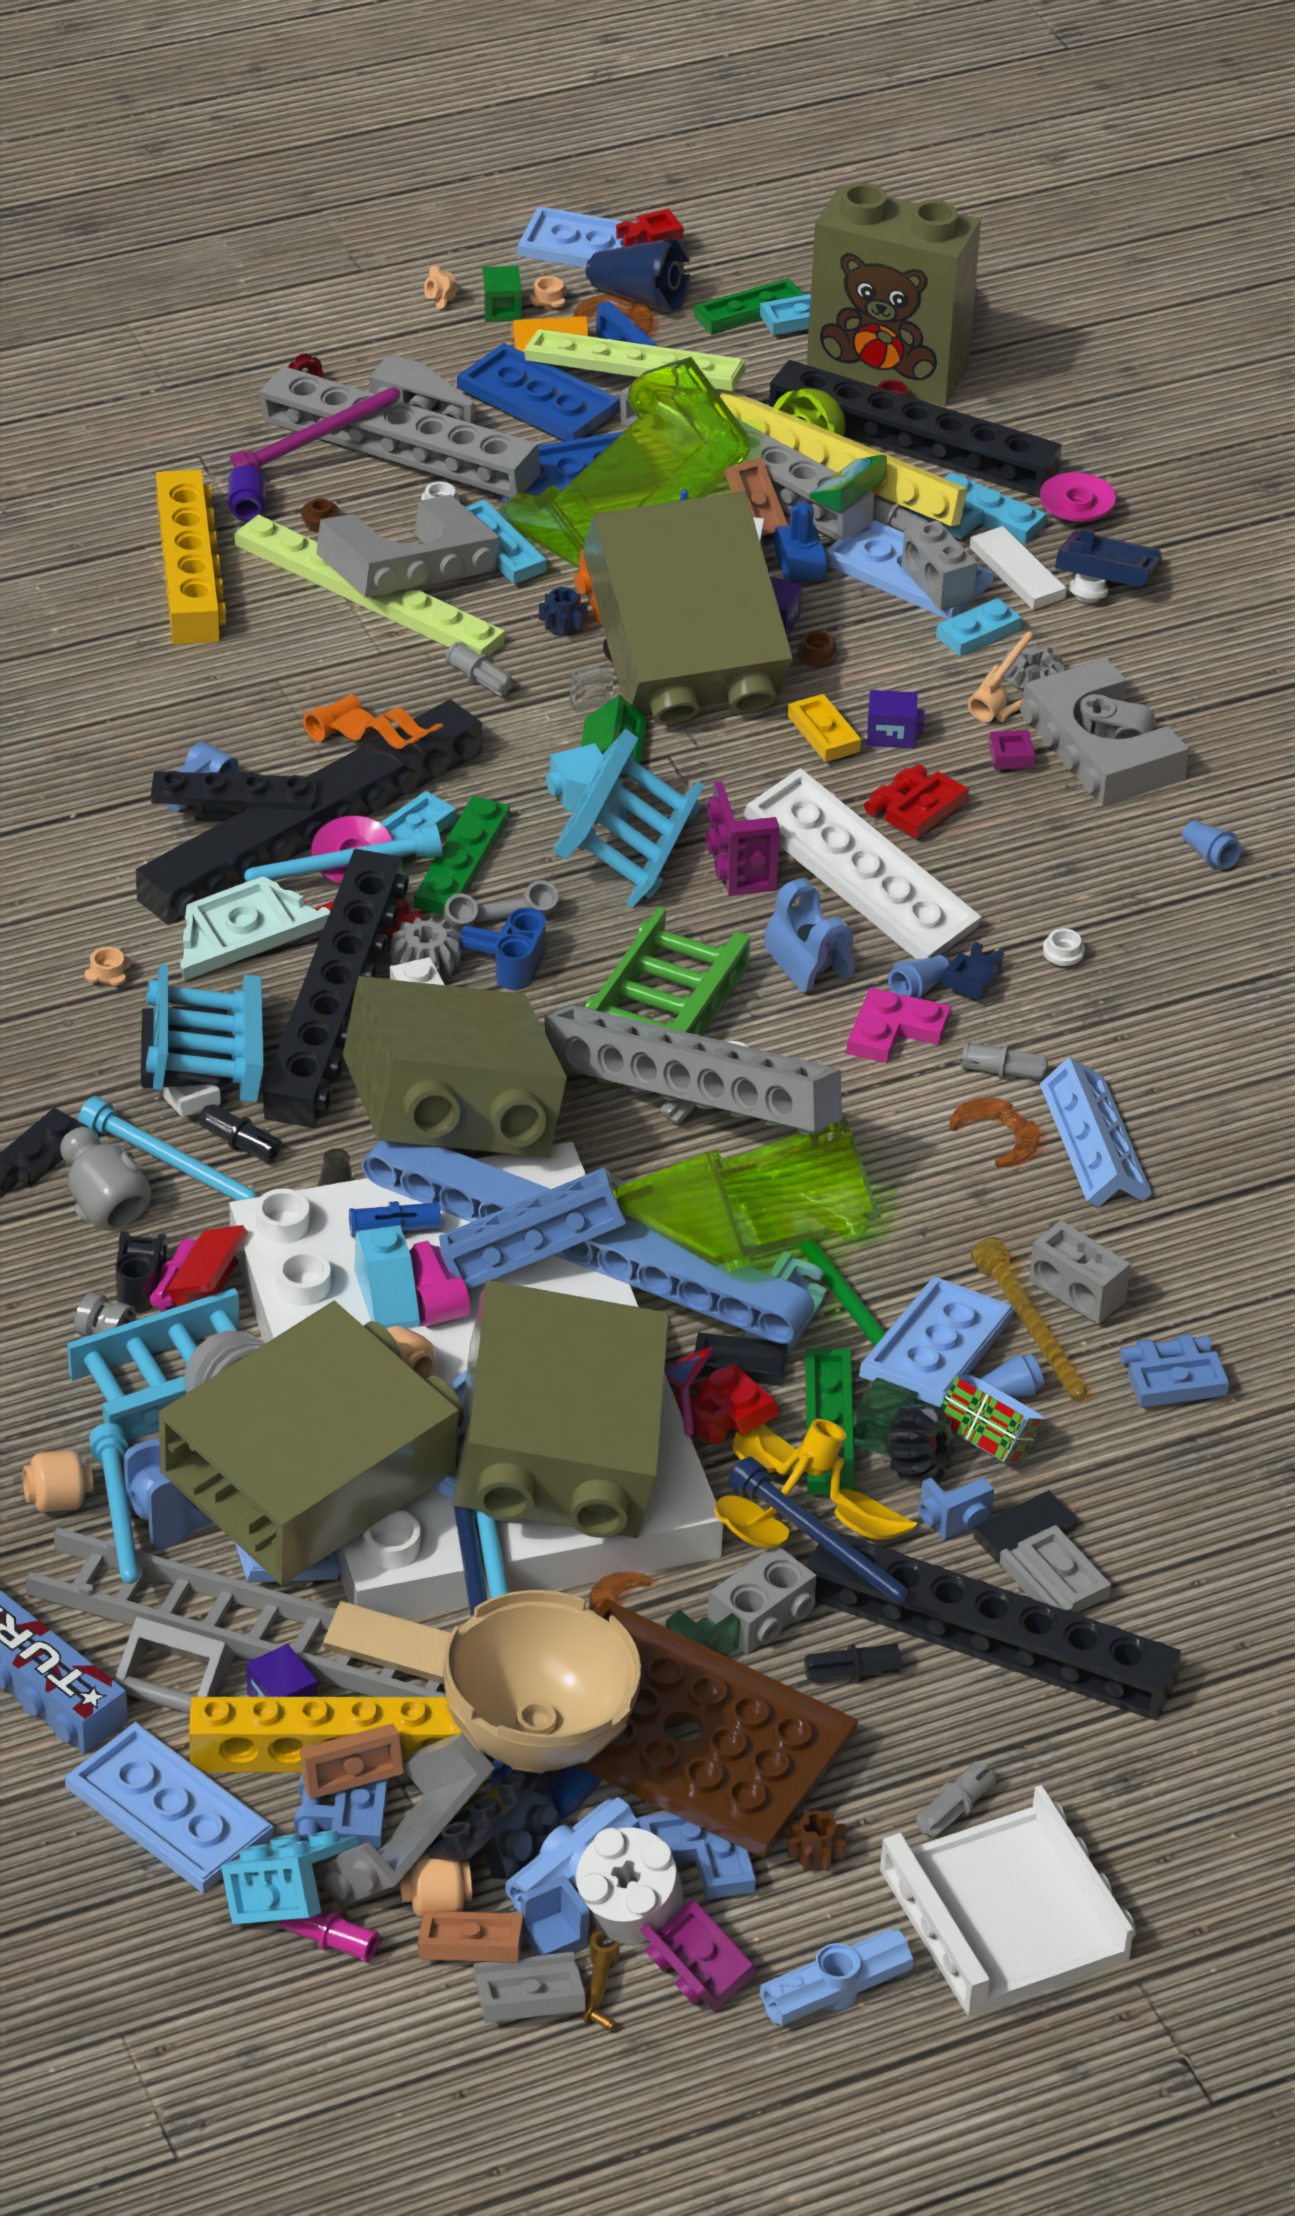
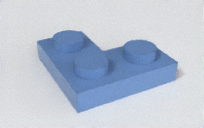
[638,1813,756,1899]

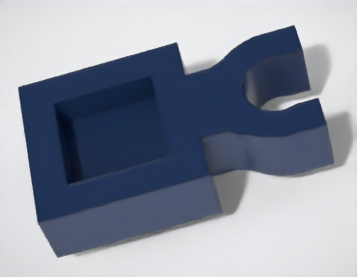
[941,942,1005,1000]

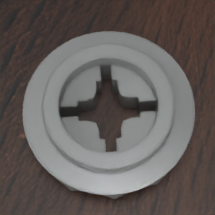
[1002,644,1065,689]

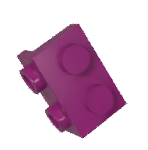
[640,1899,759,2013]

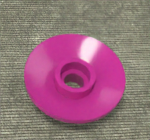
[1040,472,1116,522]
[311,816,393,884]

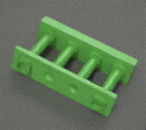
[585,907,750,1036]

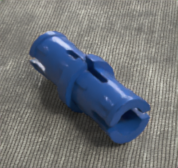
[349,1201,441,1237]

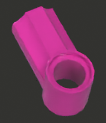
[409,1241,471,1327]

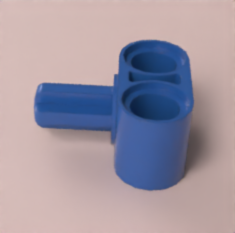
[774,502,826,582]
[460,907,546,990]

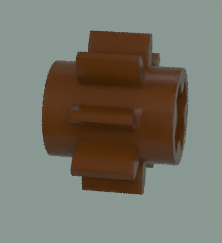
[787,1810,847,1871]

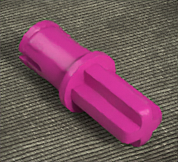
[150,1238,197,1312]
[280,1911,380,1962]

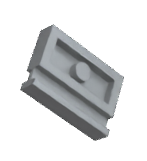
[999,1525,1111,1613]
[474,1952,586,2023]

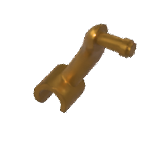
[583,1931,620,2031]

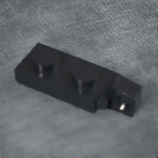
[0,1108,88,1198]

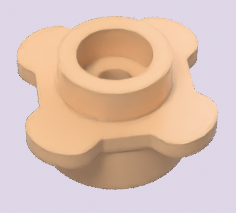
[424,266,457,309]
[529,276,568,309]
[84,947,131,986]

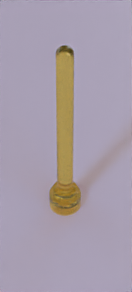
[971,1237,1087,1401]

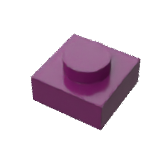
[988,730,1035,770]

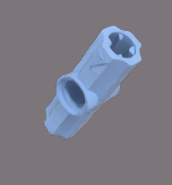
[506,1797,639,1913]
[760,1928,913,2026]

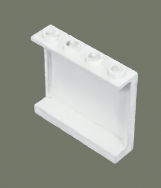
[880,1785,1136,2017]

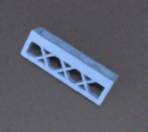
[1040,1057,1152,1208]

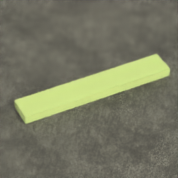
[524,329,746,391]

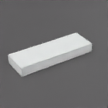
[970,526,1066,610]

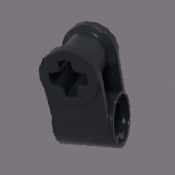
[115,1231,167,1312]

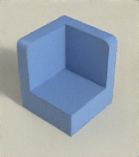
[521,1875,590,1956]

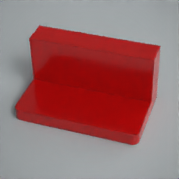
[166,1225,248,1307]

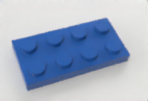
[457,343,620,441]
[499,430,652,511]

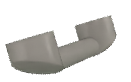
[444,880,559,931]

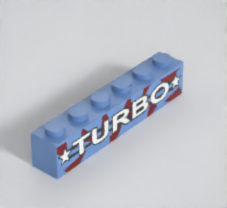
[0,1590,128,1754]

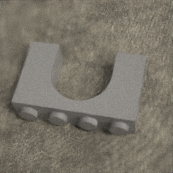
[316,495,500,597]
[1020,658,1189,806]

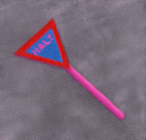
[664,1347,713,1436]

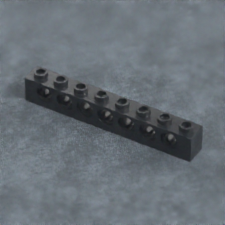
[769,359,1062,498]
[262,848,409,1128]
[806,1530,1181,1721]

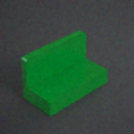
[581,694,647,777]

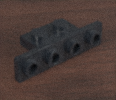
[151,771,317,822]
[427,1766,571,1879]

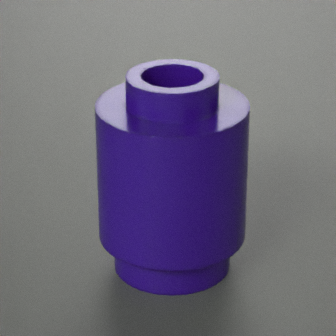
[228,465,266,521]

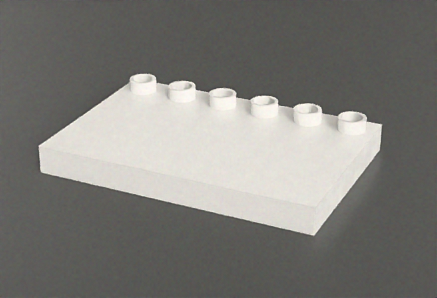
[229,1142,723,1619]

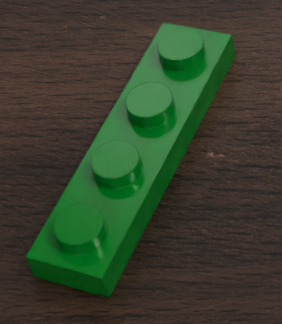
[414,796,510,915]
[805,1348,854,1495]

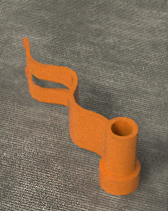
[303,694,443,749]

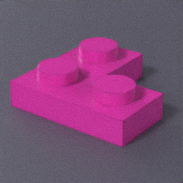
[846,988,951,1063]

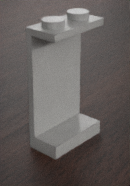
[313,1732,495,1906]

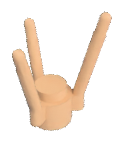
[967,631,1033,722]

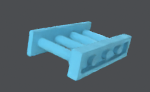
[552,729,704,908]
[146,964,263,1102]
[67,1288,239,1442]

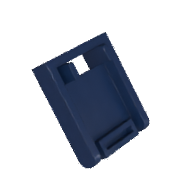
[1055,529,1162,587]

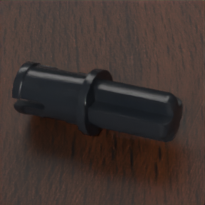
[198,1104,282,1164]
[804,1642,901,1682]

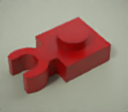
[616,208,684,247]

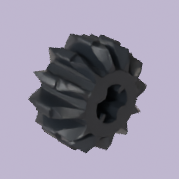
[886,1404,955,1482]

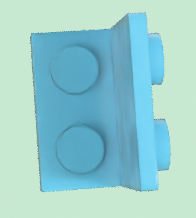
[221,1830,359,1924]

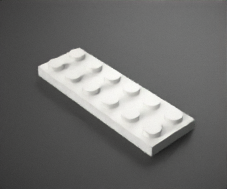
[743,768,981,959]

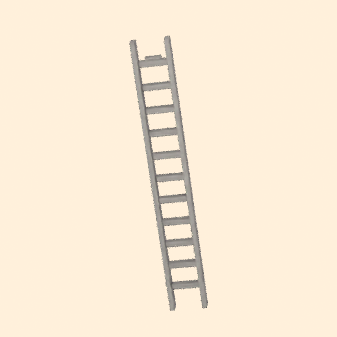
[26,1527,446,1697]

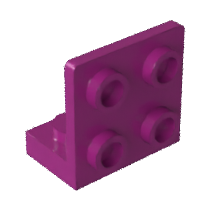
[706,782,780,896]

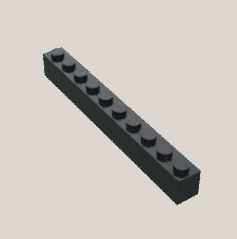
[135,699,482,925]

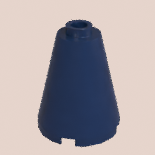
[585,238,690,312]

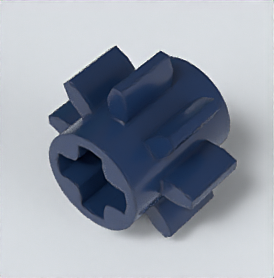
[539,587,588,636]

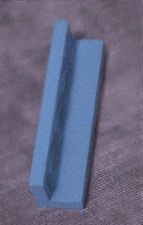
[439,1167,626,1290]

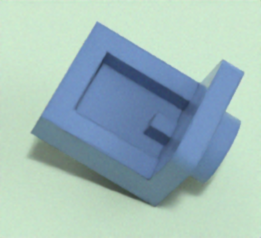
[918,1477,994,1540]

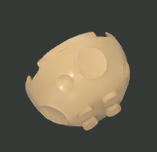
[443,1590,641,1773]

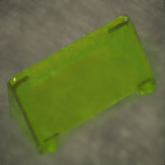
[498,357,751,568]
[613,1118,881,1273]

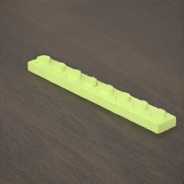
[235,514,505,656]

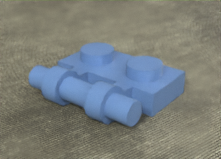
[1119,1333,1229,1408]
[294,1774,388,1848]

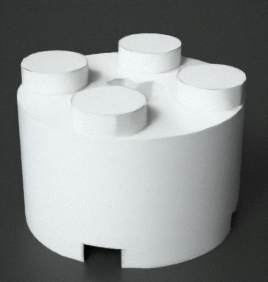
[576,1827,683,1944]

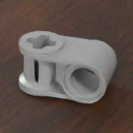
[1079,694,1155,739]

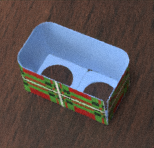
[940,1374,1045,1463]

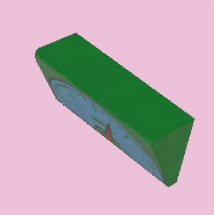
[810,455,887,512]

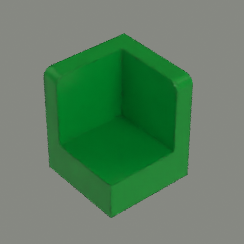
[482,266,522,322]

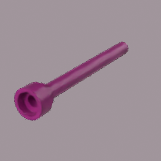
[229,387,401,470]

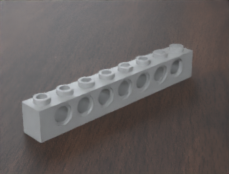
[259,366,541,500]
[621,378,874,541]
[544,1005,842,1134]

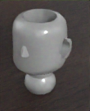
[60,1127,152,1230]

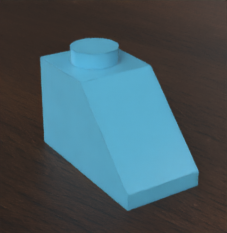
[546,743,627,823]
[354,1225,420,1329]

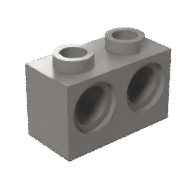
[902,520,977,610]
[1029,1220,1131,1324]
[707,1547,816,1655]

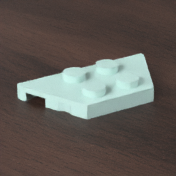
[180,876,330,981]

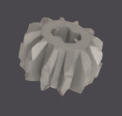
[391,916,461,978]

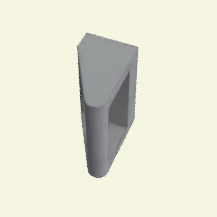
[114,1616,235,1714]

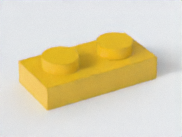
[788,693,861,762]

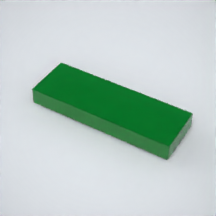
[694,278,804,335]

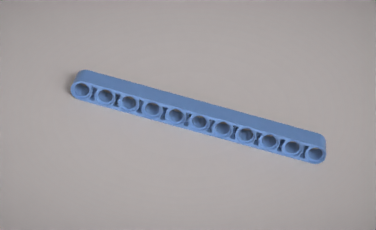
[361,1141,815,1344]

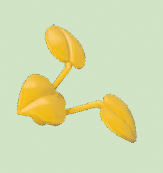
[714,1419,918,1548]

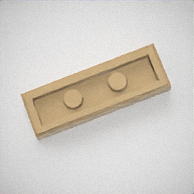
[323,1601,451,1684]

